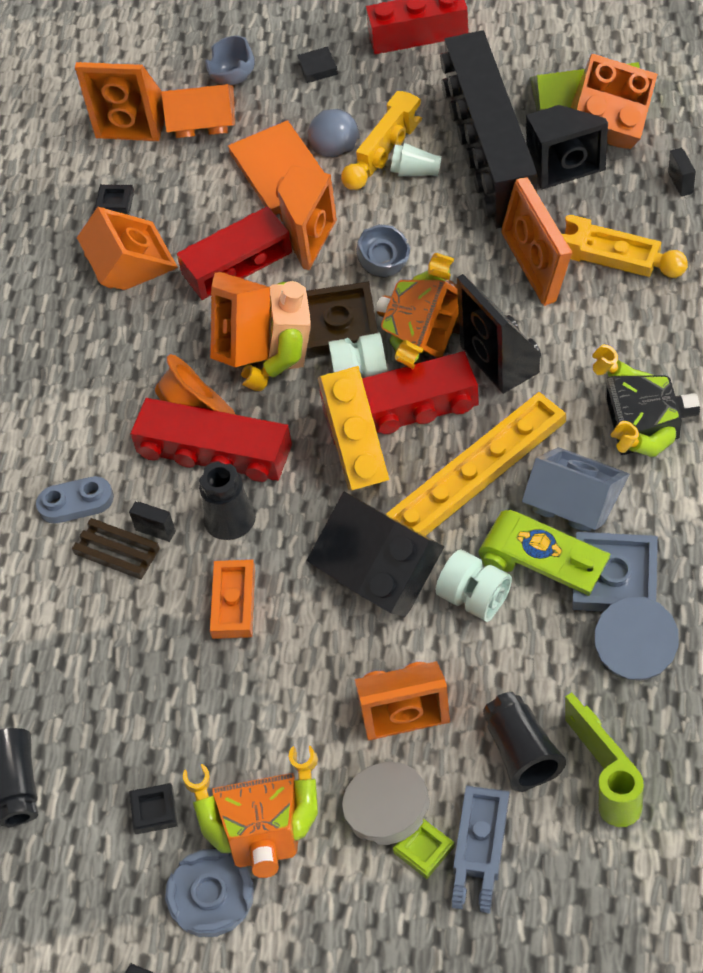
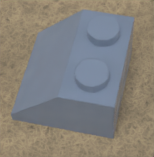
[522,447,630,532]

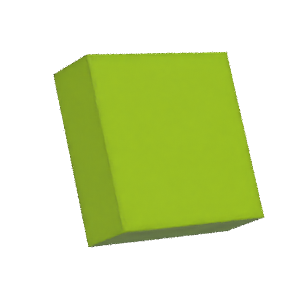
[393,818,455,879]

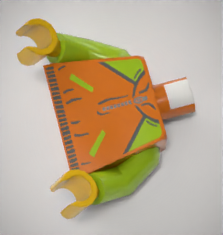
[376,253,459,369]
[183,745,318,878]

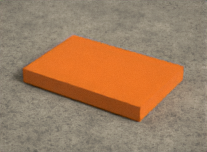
[228,120,333,215]
[501,177,572,306]

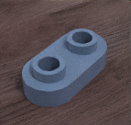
[36,476,114,523]

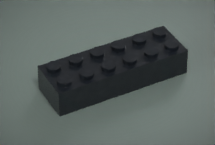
[440,30,537,229]

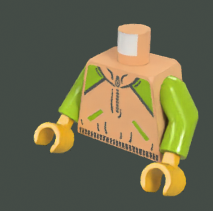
[241,281,311,391]

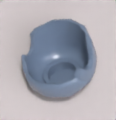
[205,35,255,86]
[308,109,360,157]
[356,224,410,278]

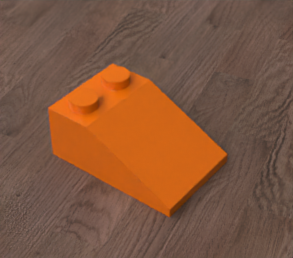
[75,62,165,141]

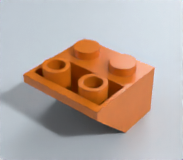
[571,53,658,149]
[210,272,270,367]

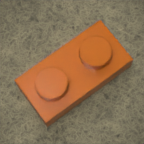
[210,559,255,639]

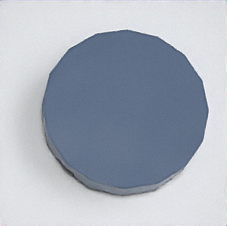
[595,597,679,680]
[165,849,254,937]

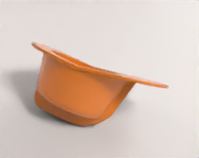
[155,354,235,414]

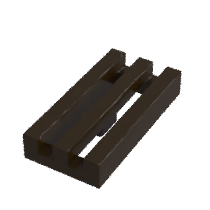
[72,518,160,580]

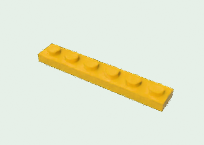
[386,392,566,536]

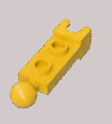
[341,91,422,190]
[562,215,688,278]

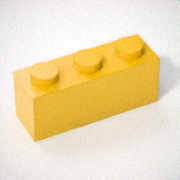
[317,366,390,490]

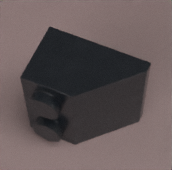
[526,105,608,190]

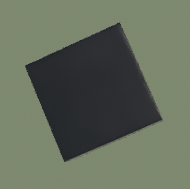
[297,46,338,83]
[668,147,696,197]
[94,184,134,215]
[129,501,176,542]
[129,783,178,835]

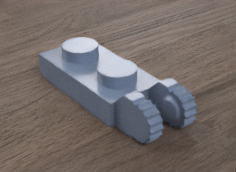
[452,786,510,913]

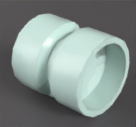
[329,333,387,378]
[436,549,512,622]

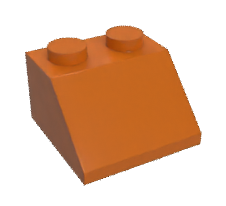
[161,84,235,138]
[276,165,337,270]
[77,207,178,290]
[355,661,450,741]

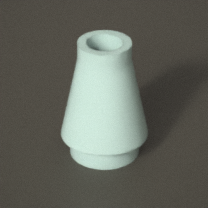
[390,143,442,177]

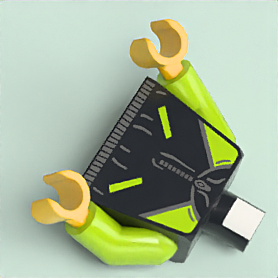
[592,344,700,457]

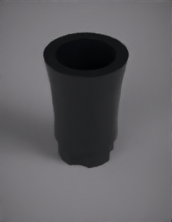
[199,461,256,540]
[483,692,566,792]
[0,728,38,828]

